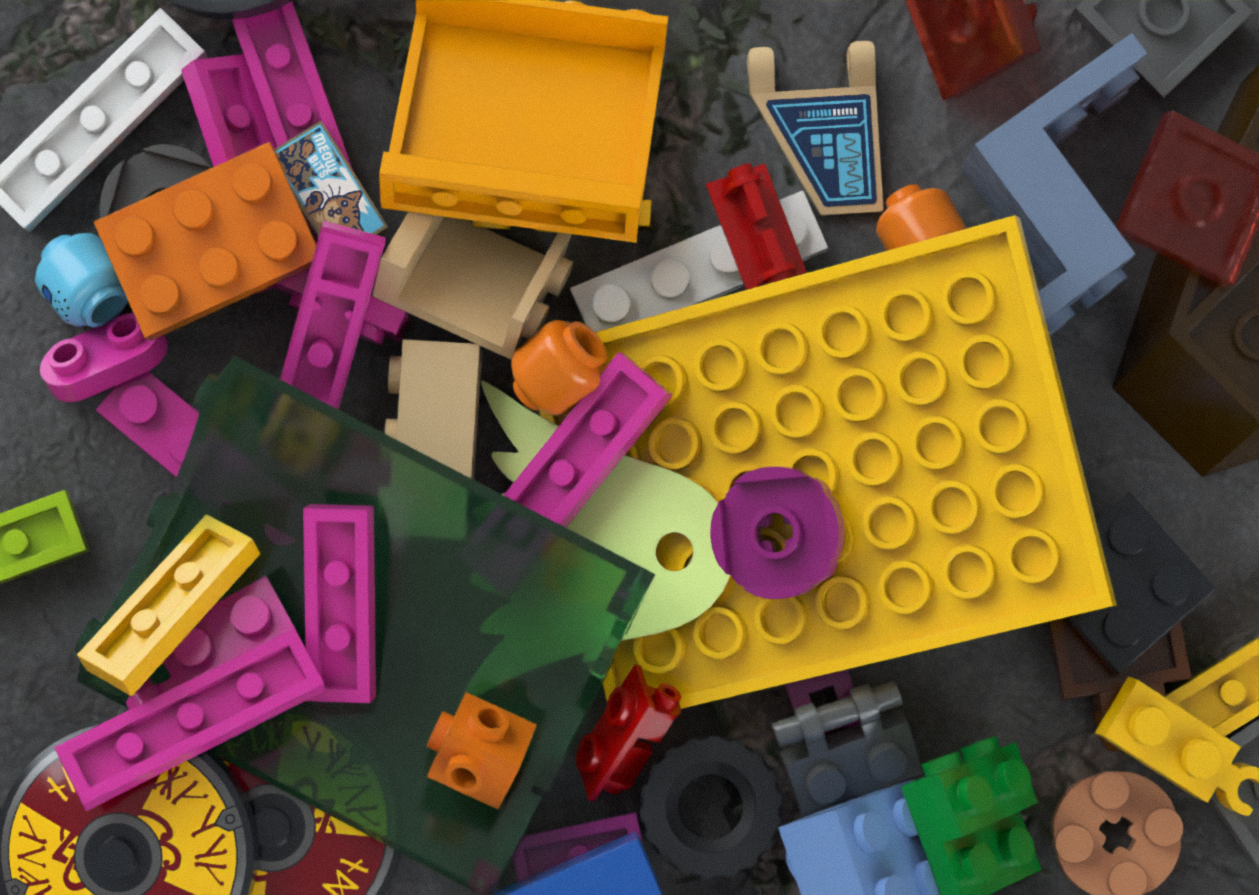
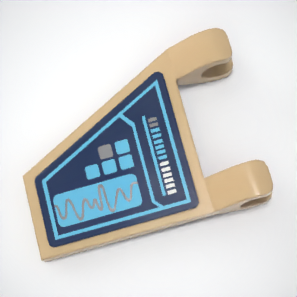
[747,41,884,216]

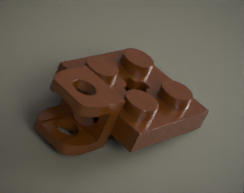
[1047,618,1191,752]

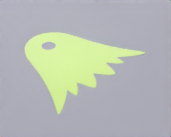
[461,380,730,700]

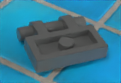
[771,680,923,817]

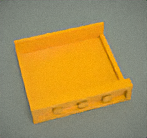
[379,0,668,243]

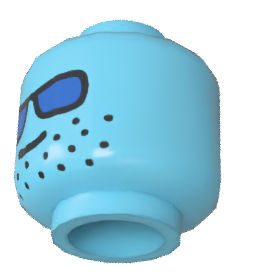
[35,233,128,328]

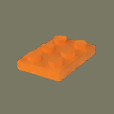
[94,142,317,341]

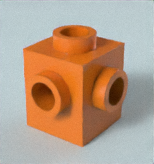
[426,692,537,809]

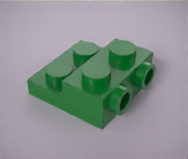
[901,736,1041,895]

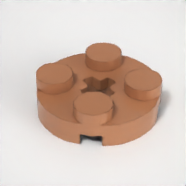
[1051,771,1183,895]

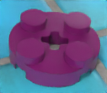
[710,466,845,599]

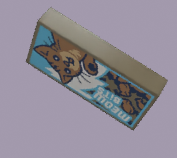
[274,121,390,236]

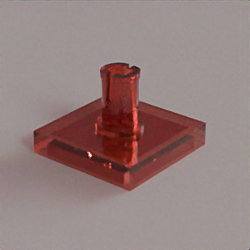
[905,0,1042,101]
[1115,111,1259,286]

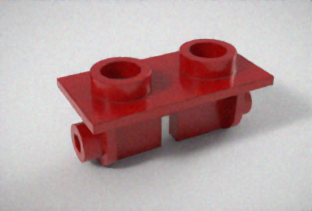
[705,163,807,290]
[576,664,681,802]

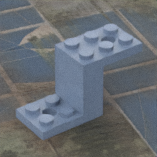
[961,33,1148,336]

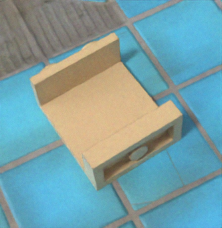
[372,212,574,360]

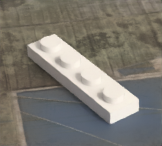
[0,8,208,233]
[570,190,828,332]

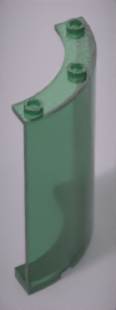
[75,356,656,895]

